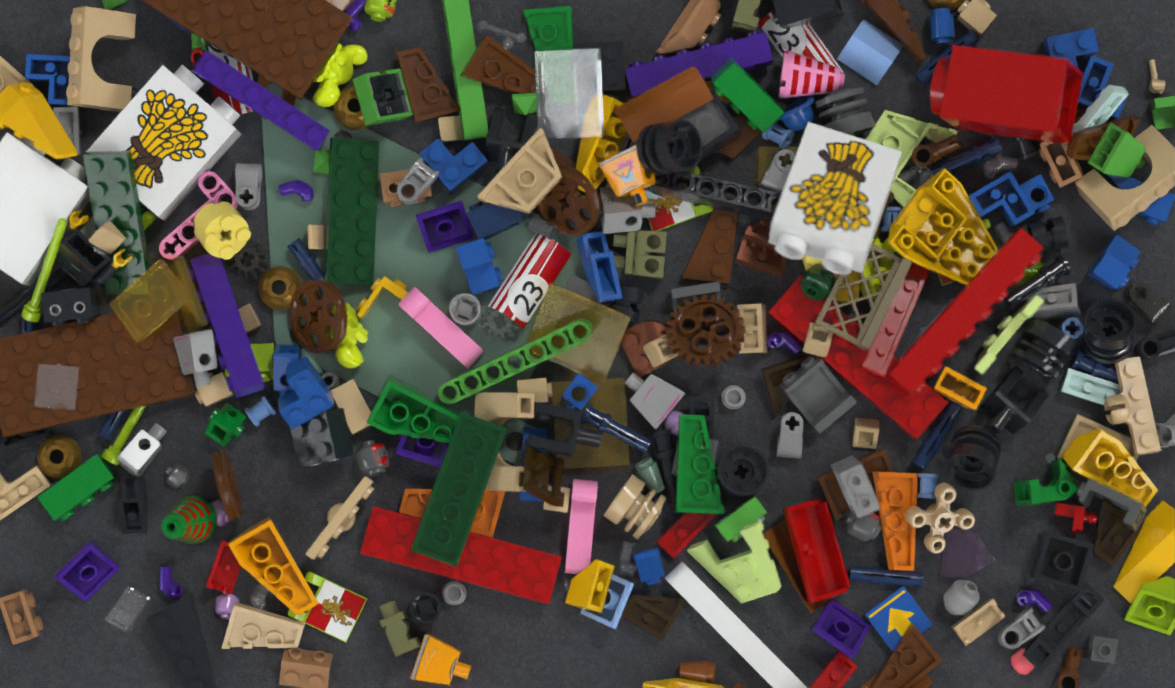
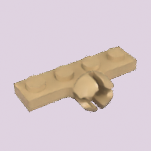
[1104,356,1161,456]
[0,465,51,520]
[306,476,374,560]

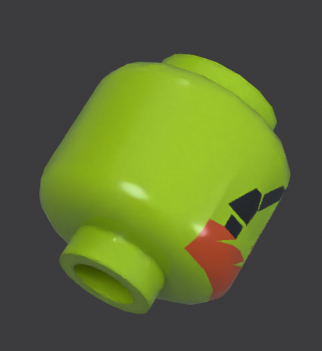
[364,0,396,22]

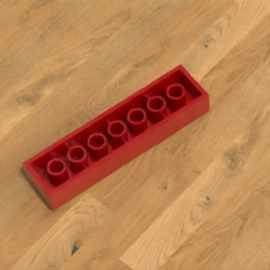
[885,228,1043,396]
[767,275,948,440]
[360,506,562,604]

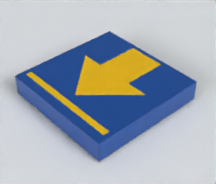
[864,585,932,651]

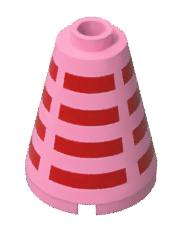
[778,50,845,99]

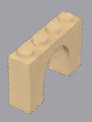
[66,6,136,112]
[1075,125,1175,231]
[475,392,534,491]

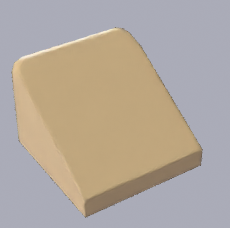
[438,116,464,143]
[88,221,127,255]
[307,225,326,251]
[238,303,262,333]
[803,322,833,357]
[643,335,678,368]
[852,418,879,449]

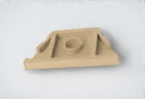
[477,128,562,213]

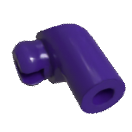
[345,0,366,32]
[278,180,314,202]
[767,331,803,355]
[159,567,183,600]
[1017,589,1053,613]

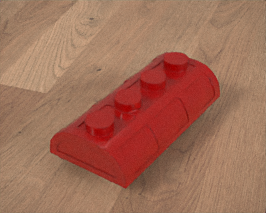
[782,498,850,603]

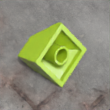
[1124,576,1175,635]

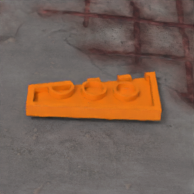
[873,472,918,571]
[399,489,505,538]

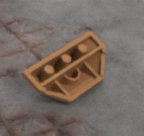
[656,0,721,56]

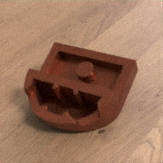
[735,220,787,278]
[617,320,673,377]

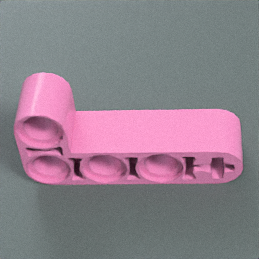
[159,171,238,261]
[398,286,485,369]
[565,479,598,574]

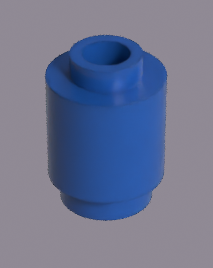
[929,8,955,45]

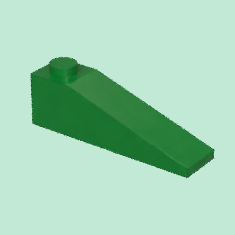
[366,374,460,443]

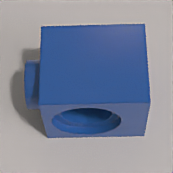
[1019,174,1055,214]
[561,373,598,411]

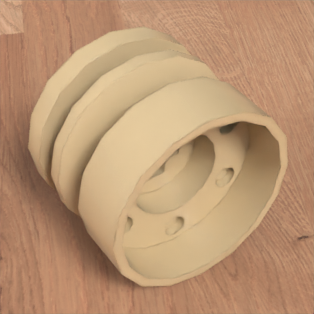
[603,474,666,539]

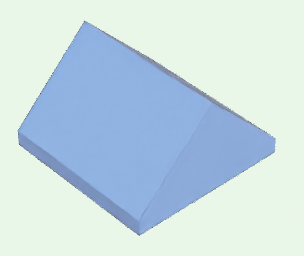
[837,19,904,86]
[581,574,634,629]

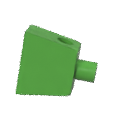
[1088,123,1146,178]

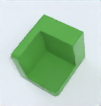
[1150,96,1175,130]

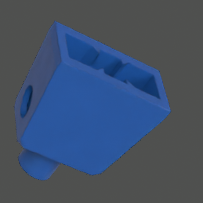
[273,345,300,397]

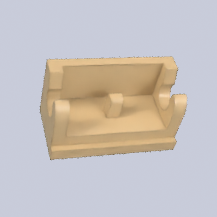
[737,304,768,354]
[331,379,371,436]
[951,598,1005,646]

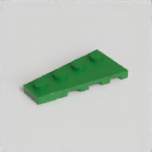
[523,6,578,105]
[675,414,725,514]

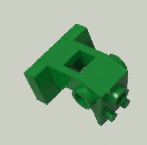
[1013,460,1078,505]

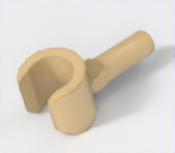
[1149,59,1165,94]

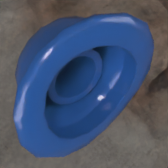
[777,96,815,131]

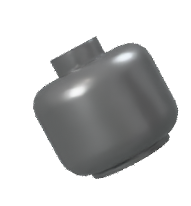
[164,462,190,489]

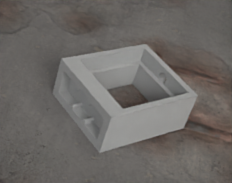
[831,455,881,518]

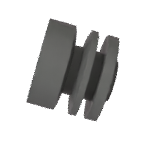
[815,87,876,136]

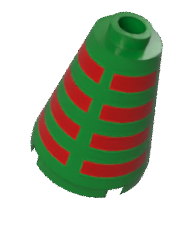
[161,495,217,544]

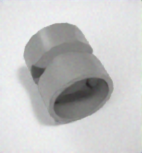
[449,293,482,326]

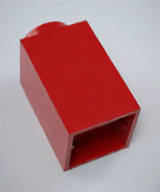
[930,45,1083,145]

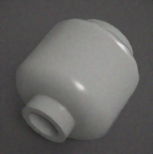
[943,579,980,615]

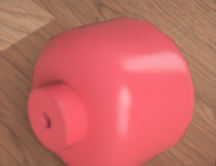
[1011,648,1035,675]

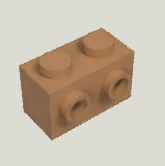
[1039,141,1085,187]
[380,169,433,208]

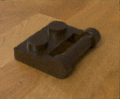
[523,446,565,506]

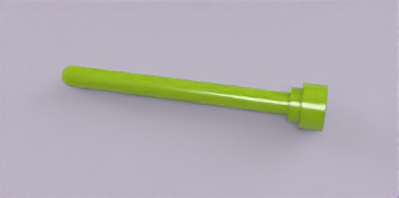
[21,218,67,322]
[101,406,146,466]

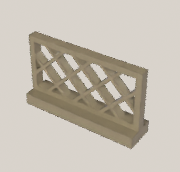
[814,243,912,351]

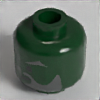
[800,265,836,301]

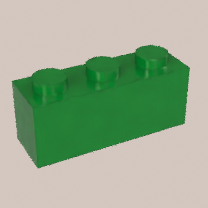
[711,57,784,133]
[37,454,117,522]

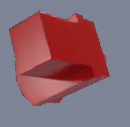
[1055,503,1098,536]

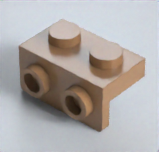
[0,589,44,645]
[279,648,333,688]

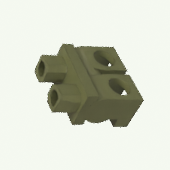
[731,0,762,34]
[613,231,667,280]
[379,601,421,656]

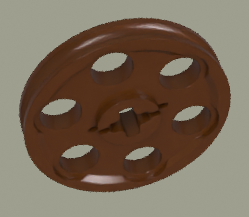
[537,165,600,236]
[290,280,348,353]
[212,448,243,521]

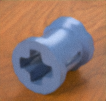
[762,121,794,150]
[880,207,902,233]
[1058,317,1083,339]
[244,396,276,427]
[917,473,940,498]

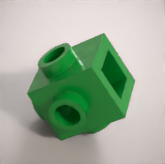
[205,403,247,447]

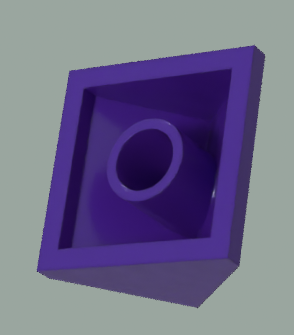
[416,200,474,253]
[396,435,449,467]
[54,541,120,602]
[810,598,871,659]

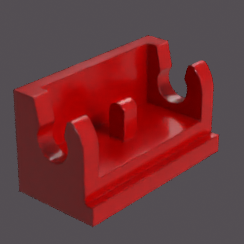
[206,540,242,594]

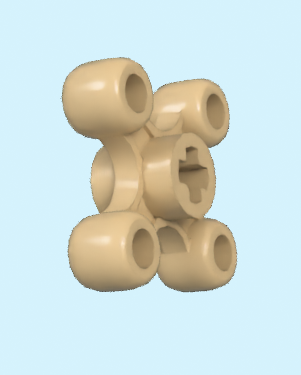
[905,482,975,554]

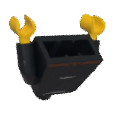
[58,210,132,287]

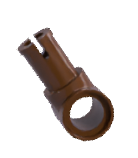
[912,134,961,167]
[1054,647,1083,688]

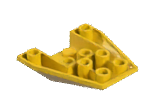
[888,168,998,286]

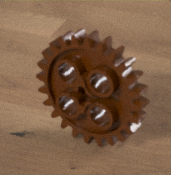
[666,294,745,370]

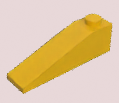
[0,81,78,159]
[576,93,627,193]
[1062,429,1158,507]
[1113,500,1175,604]

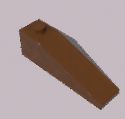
[859,0,926,63]

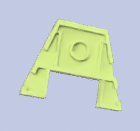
[865,110,958,209]
[975,295,1044,374]
[687,521,782,604]

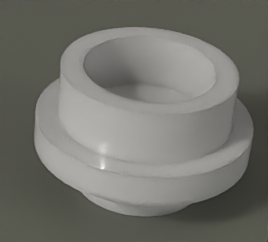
[721,385,746,410]
[442,581,467,605]

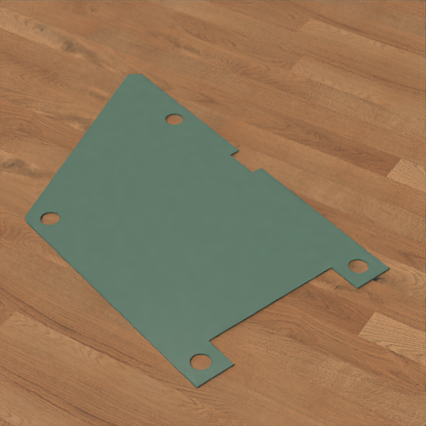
[262,83,625,467]

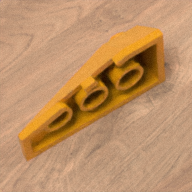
[228,517,319,616]

